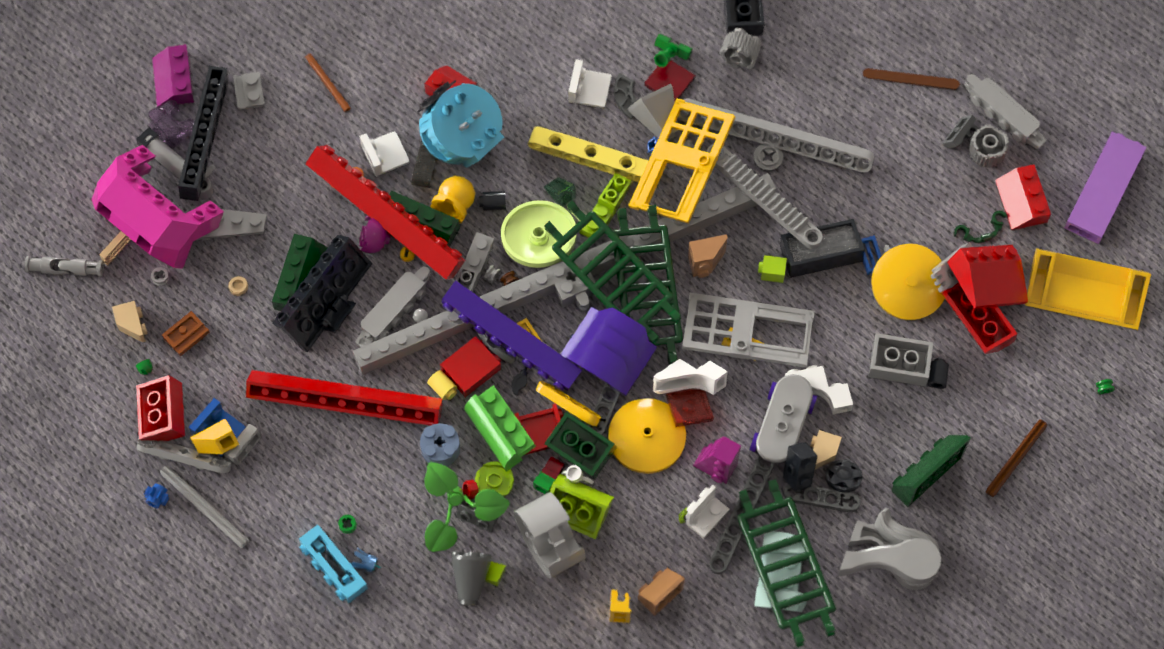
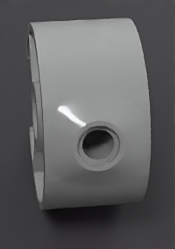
[514,492,586,578]

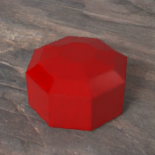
[462,480,479,500]

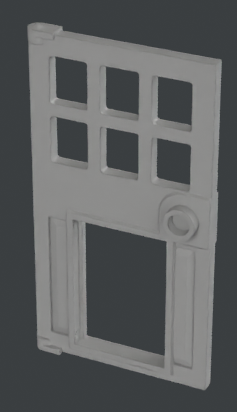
[682,292,815,368]

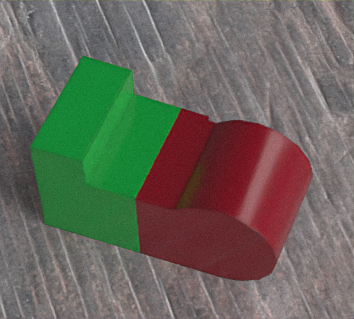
[533,456,566,494]

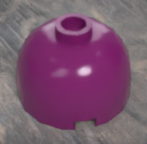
[359,215,391,253]

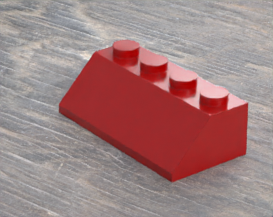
[942,282,1018,354]

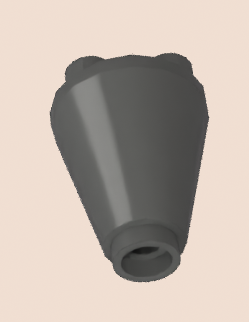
[452,551,492,606]

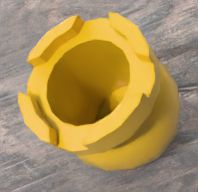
[430,176,475,224]

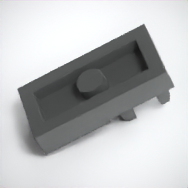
[942,115,978,148]

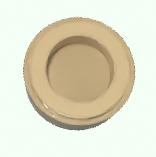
[229,276,248,296]

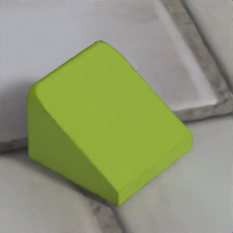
[485,561,506,586]

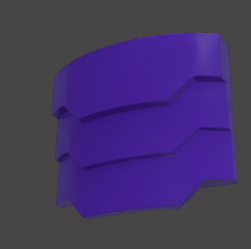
[560,307,657,396]

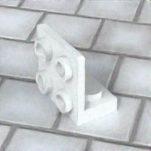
[568,60,611,108]
[360,131,410,176]
[686,485,730,539]

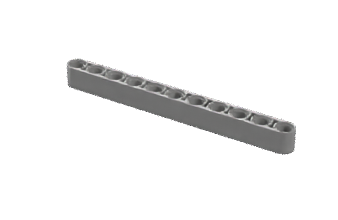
[678,99,875,173]

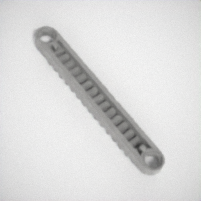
[707,144,823,249]

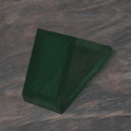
[543,177,576,207]

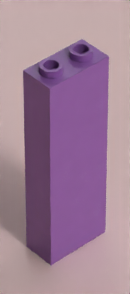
[1064,132,1146,244]

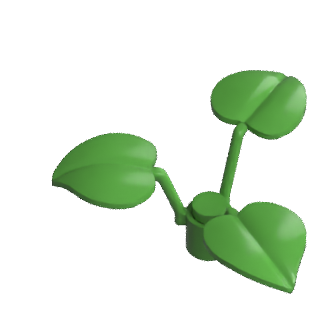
[424,462,510,552]

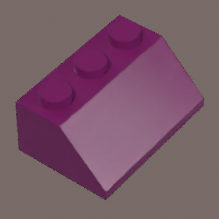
[152,44,194,107]

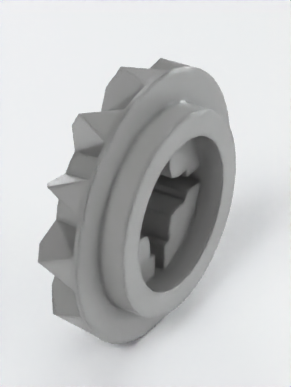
[753,144,783,172]

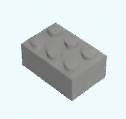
[868,333,933,387]

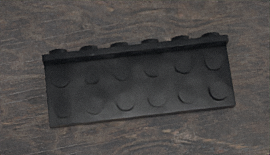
[272,235,373,352]

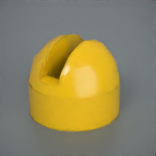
[400,246,415,262]

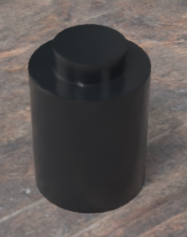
[479,191,506,211]
[927,358,949,389]

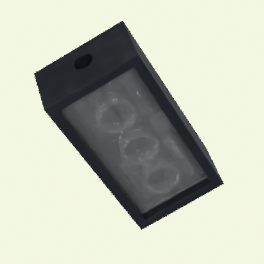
[780,219,865,278]

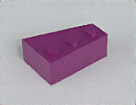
[693,436,741,484]

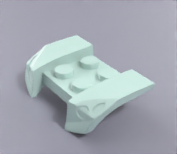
[754,531,809,612]

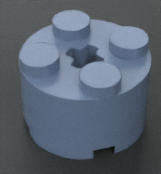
[420,423,460,467]

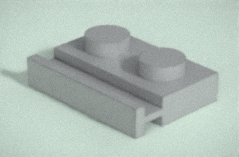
[233,72,265,110]

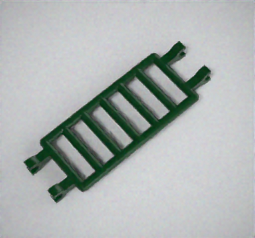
[544,201,682,344]
[613,205,683,367]
[737,479,836,648]

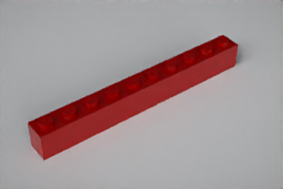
[305,145,466,280]
[246,370,443,426]

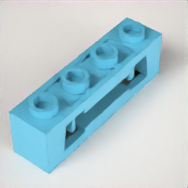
[299,525,368,603]

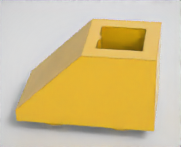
[190,419,239,454]

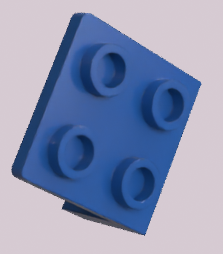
[189,398,246,457]

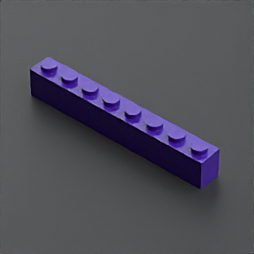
[441,280,582,391]

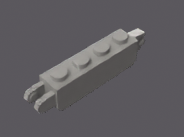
[964,74,1046,150]
[355,266,431,348]

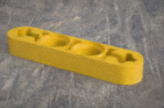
[536,381,601,426]

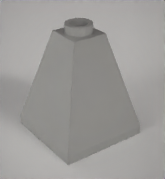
[627,84,678,141]

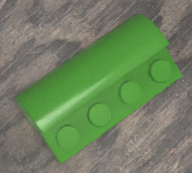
[464,385,536,471]

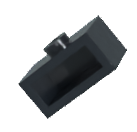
[783,442,818,491]

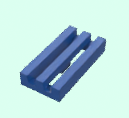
[861,236,881,275]

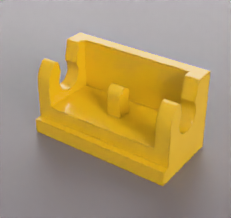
[610,590,631,623]

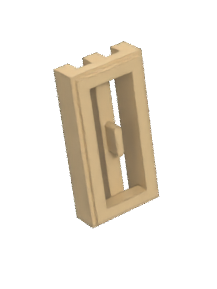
[100,231,131,266]

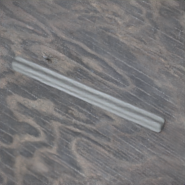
[160,465,249,548]

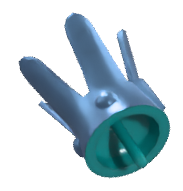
[350,547,381,573]

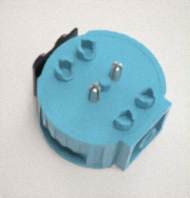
[417,80,504,168]

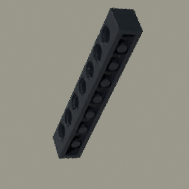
[178,65,229,201]

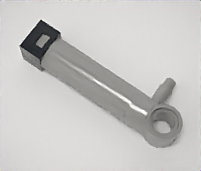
[136,127,215,200]

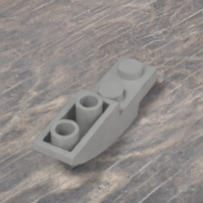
[455,232,495,292]

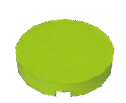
[475,461,514,497]

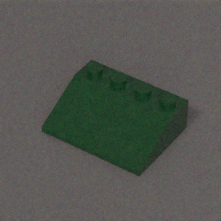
[891,435,971,507]

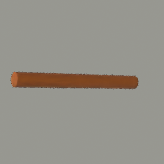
[305,54,351,112]

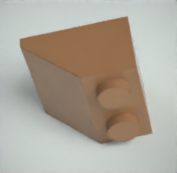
[688,234,728,278]
[638,568,685,616]

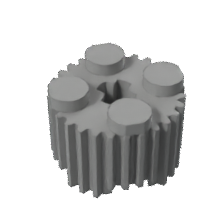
[719,28,761,69]
[968,124,1009,168]

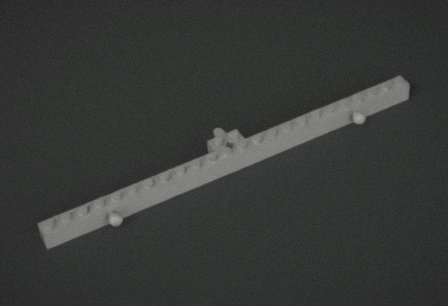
[353,173,776,375]

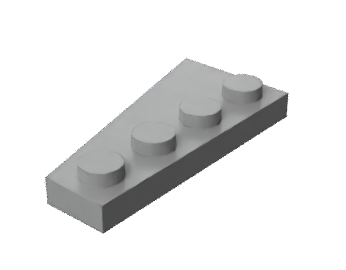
[191,206,267,240]

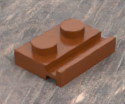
[162,311,210,357]

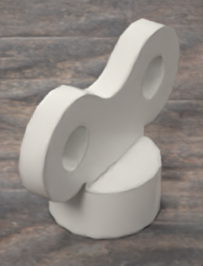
[561,465,594,486]

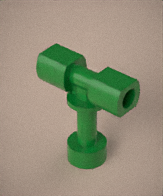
[654,33,693,67]

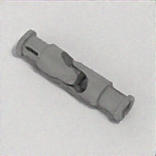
[25,256,104,277]

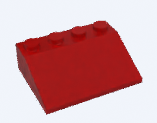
[947,245,1028,309]

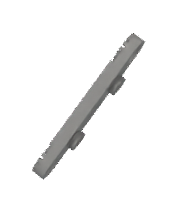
[136,439,232,473]

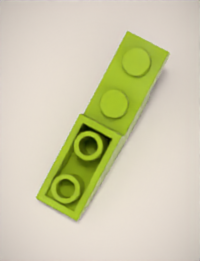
[579,173,632,238]

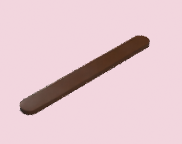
[863,68,960,90]

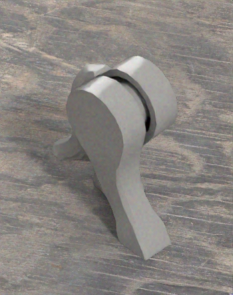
[838,508,941,591]

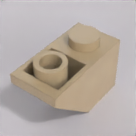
[112,301,148,342]
[810,430,842,470]

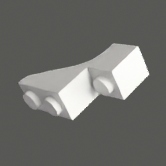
[653,359,727,395]
[784,365,853,414]

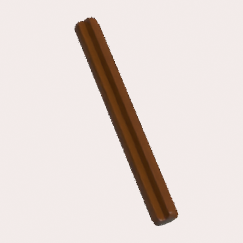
[986,419,1047,497]

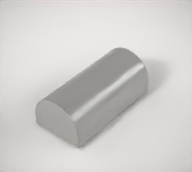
[224,424,261,466]

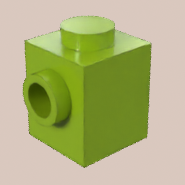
[758,255,787,283]

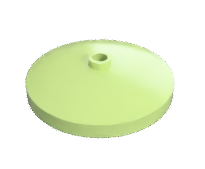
[501,201,577,268]

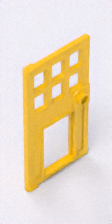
[628,98,736,224]

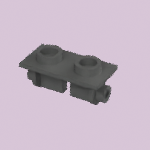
[456,501,498,532]

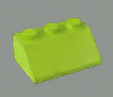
[550,474,614,539]

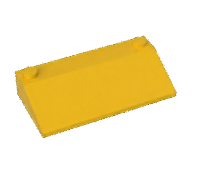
[1025,248,1151,330]

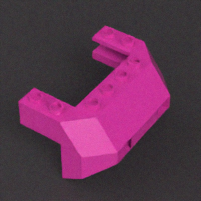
[92,145,224,269]

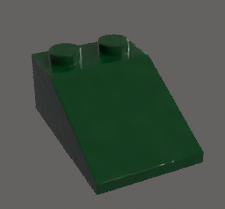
[544,412,617,480]

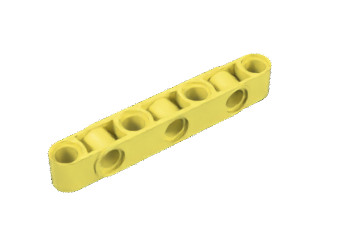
[528,127,648,182]

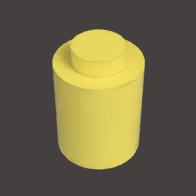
[427,370,457,400]

